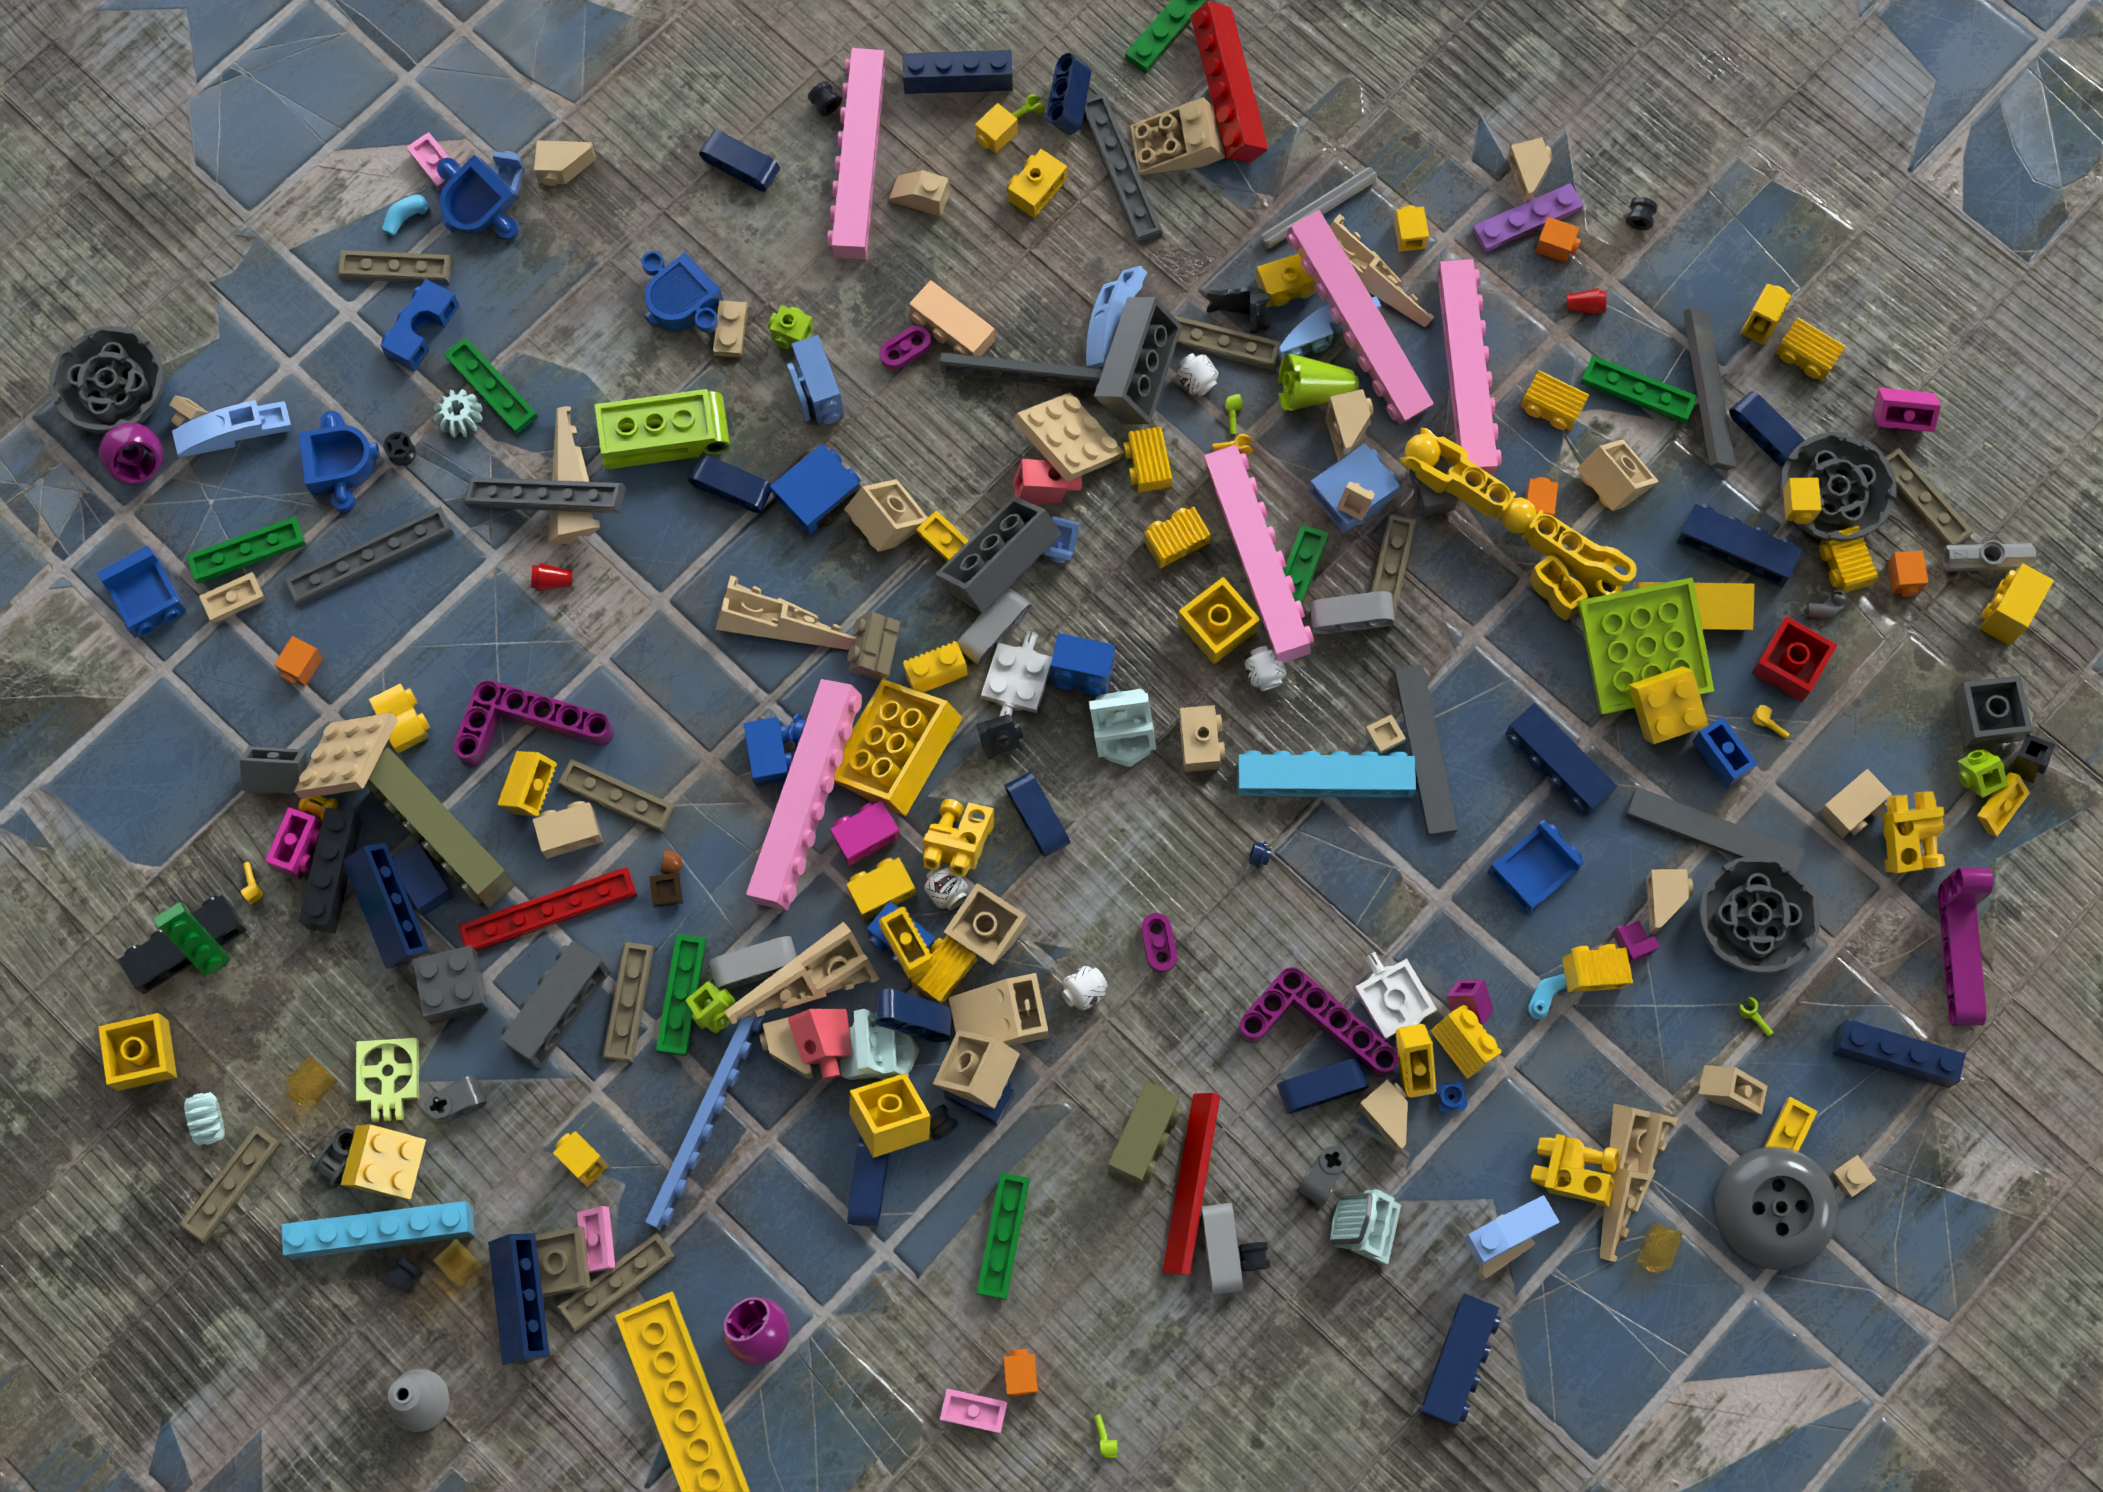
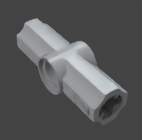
[1942,540,2036,574]

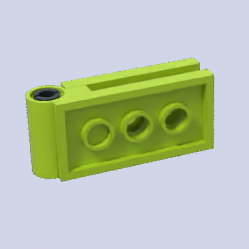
[595,389,730,470]

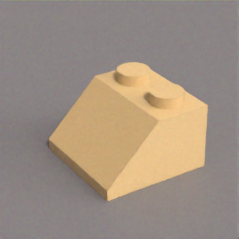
[1325,389,1373,461]
[1577,439,1659,511]
[844,479,928,552]
[944,883,1029,965]
[933,1030,1020,1109]

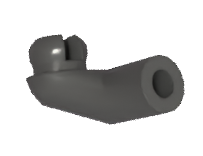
[1806,590,1847,619]

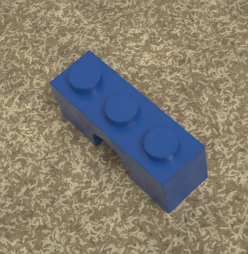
[380,279,460,372]

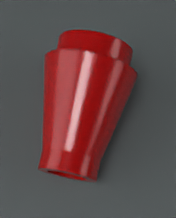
[1567,288,1607,316]
[531,563,572,591]

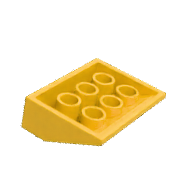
[834,679,963,816]

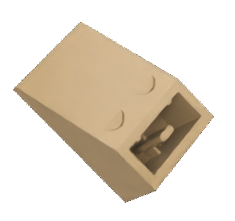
[1130,97,1226,175]
[949,973,1048,1046]

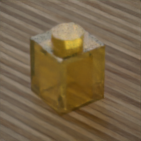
[284,1056,338,1107]
[1636,1222,1683,1273]
[433,1239,483,1287]

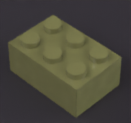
[1107,1081,1182,1189]

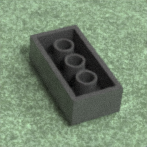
[1094,297,1182,424]
[935,496,1062,613]
[500,940,610,1070]

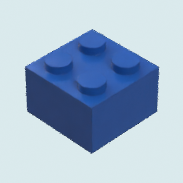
[1050,633,1115,697]

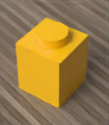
[975,103,1018,154]
[1394,205,1429,252]
[1783,478,1821,524]

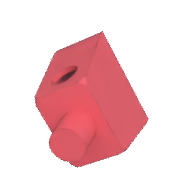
[1014,459,1082,505]
[788,1009,852,1080]

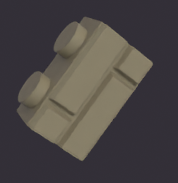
[847,612,900,681]

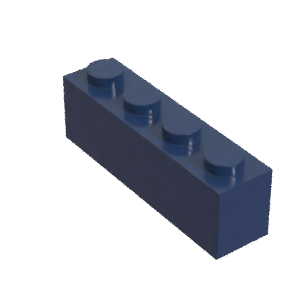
[902,50,1013,94]
[1677,503,1802,588]
[1505,702,1617,816]
[343,842,429,969]
[1832,1019,1966,1088]
[488,1233,550,1365]
[1419,1293,1501,1427]

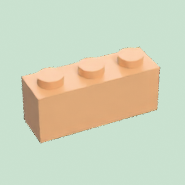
[909,280,996,357]

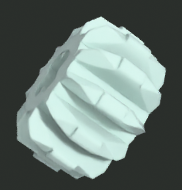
[434,389,483,438]
[184,1092,225,1145]

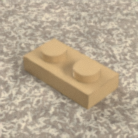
[713,300,748,358]
[199,572,266,624]

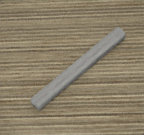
[1261,167,1377,248]

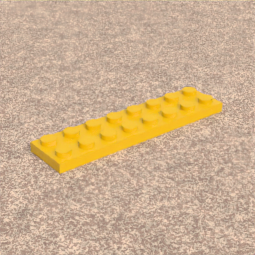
[615,1291,751,1492]

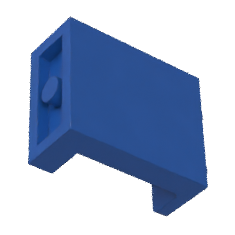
[770,444,861,536]
[97,545,187,638]
[1488,820,1584,914]

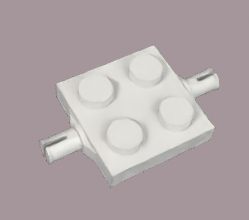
[981,631,1052,717]
[1354,952,1437,1041]

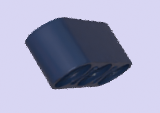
[1046,52,1091,135]
[699,130,781,192]
[1729,391,1805,467]
[687,454,772,513]
[1004,772,1071,858]
[875,989,951,1043]
[1277,1058,1369,1114]
[847,1137,889,1228]

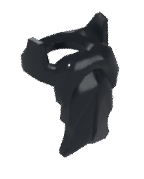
[1207,286,1271,333]

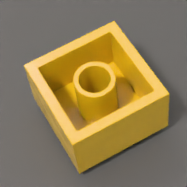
[1979,563,2054,646]
[1177,577,1260,664]
[1628,666,1709,744]
[98,1013,177,1091]
[849,1073,930,1158]
[341,1124,426,1200]

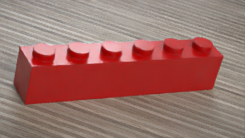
[1190,1,1268,163]

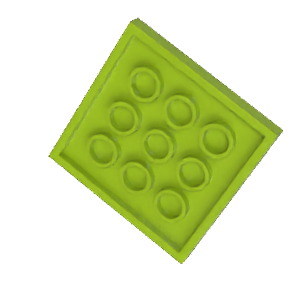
[1577,577,1714,714]

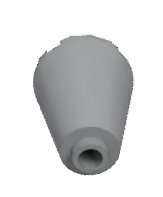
[387,1369,450,1432]

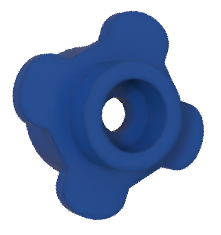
[787,714,806,747]
[1435,1081,1468,1113]

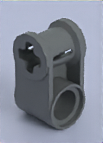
[425,1075,487,1124]
[310,1128,355,1188]
[1296,1146,1347,1207]

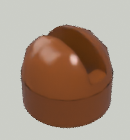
[660,849,683,874]

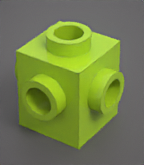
[768,305,814,349]
[1958,749,2008,798]
[686,981,735,1034]

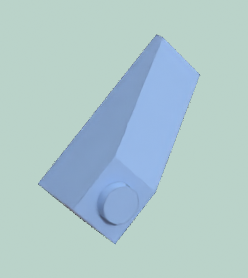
[1463,1195,1559,1266]

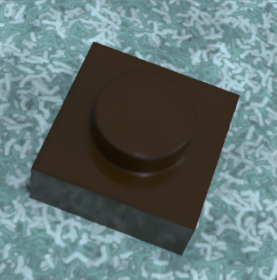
[649,872,683,908]

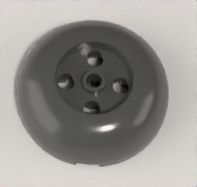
[49,326,165,434]
[1780,432,1897,542]
[1699,856,1820,974]
[1714,1147,1838,1270]

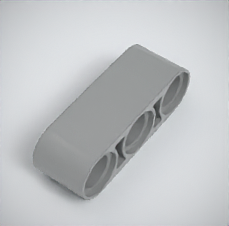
[957,588,1031,666]
[1310,591,1395,634]
[709,936,797,991]
[1201,1203,1243,1295]

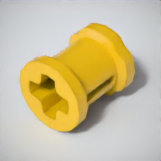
[298,796,338,821]

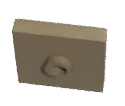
[535,1226,591,1297]

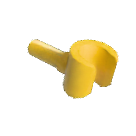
[1212,434,1254,455]
[1752,705,1790,739]
[241,862,263,904]

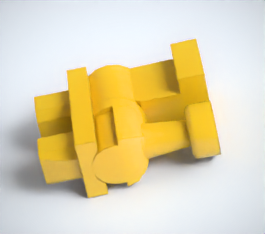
[1881,791,1945,873]
[923,799,994,877]
[1531,1134,1619,1208]

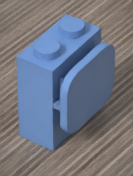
[786,335,844,425]
[1309,443,1400,534]

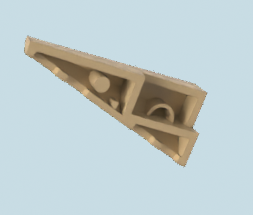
[1329,214,1434,327]
[548,406,600,544]
[715,575,856,650]
[724,922,879,1024]
[1600,1104,1678,1262]

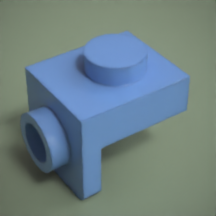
[493,151,525,195]
[1043,516,1080,563]

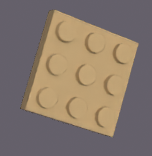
[1012,393,1124,481]
[294,713,398,799]

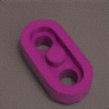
[879,325,931,370]
[1141,913,1177,973]

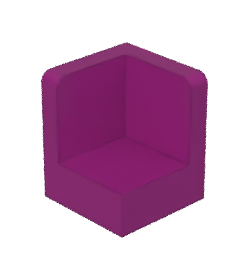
[1612,921,1660,964]
[1447,980,1493,1026]

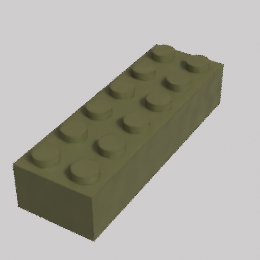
[365,747,515,909]

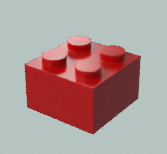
[1751,616,1838,702]

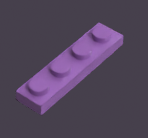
[1472,183,1584,253]

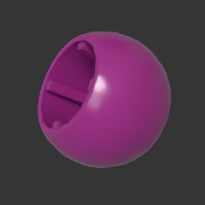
[99,423,163,485]
[723,1297,791,1365]

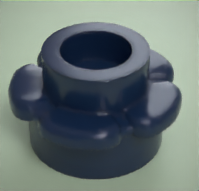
[1249,841,1271,869]

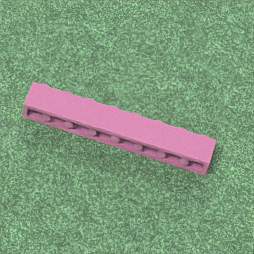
[827,48,886,260]
[1286,209,1434,425]
[1437,259,1502,477]
[1204,445,1314,663]
[746,679,862,911]

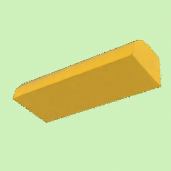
[1633,582,1754,630]

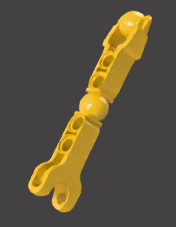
[1399,428,1637,597]

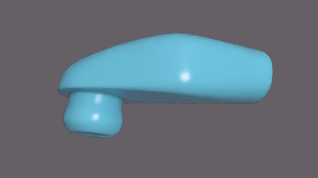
[381,194,429,236]
[1528,973,1568,1019]

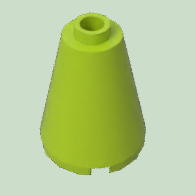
[1278,354,1359,411]

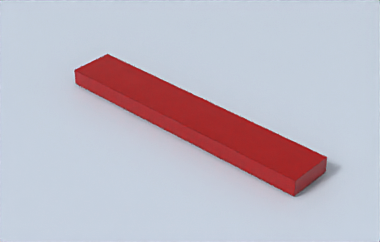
[458,867,637,952]
[1162,1093,1221,1275]

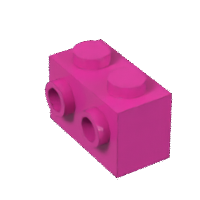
[1873,388,1941,432]
[830,800,900,866]
[265,807,322,880]

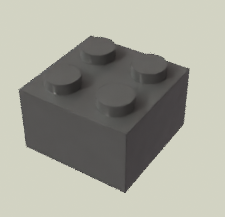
[1953,675,2033,748]
[412,945,489,1024]

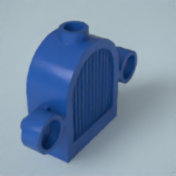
[437,155,520,240]
[641,251,723,333]
[298,411,380,513]

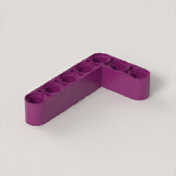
[453,680,614,767]
[1938,868,1993,1025]
[1238,967,1398,1077]

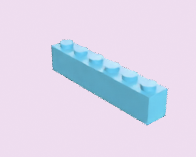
[1237,751,1416,798]
[282,1201,475,1259]

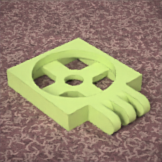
[356,1038,419,1122]

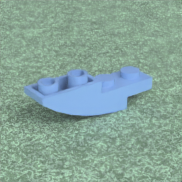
[1086,266,1147,369]
[1278,296,1381,363]
[172,400,292,458]

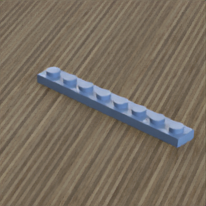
[645,1015,765,1231]

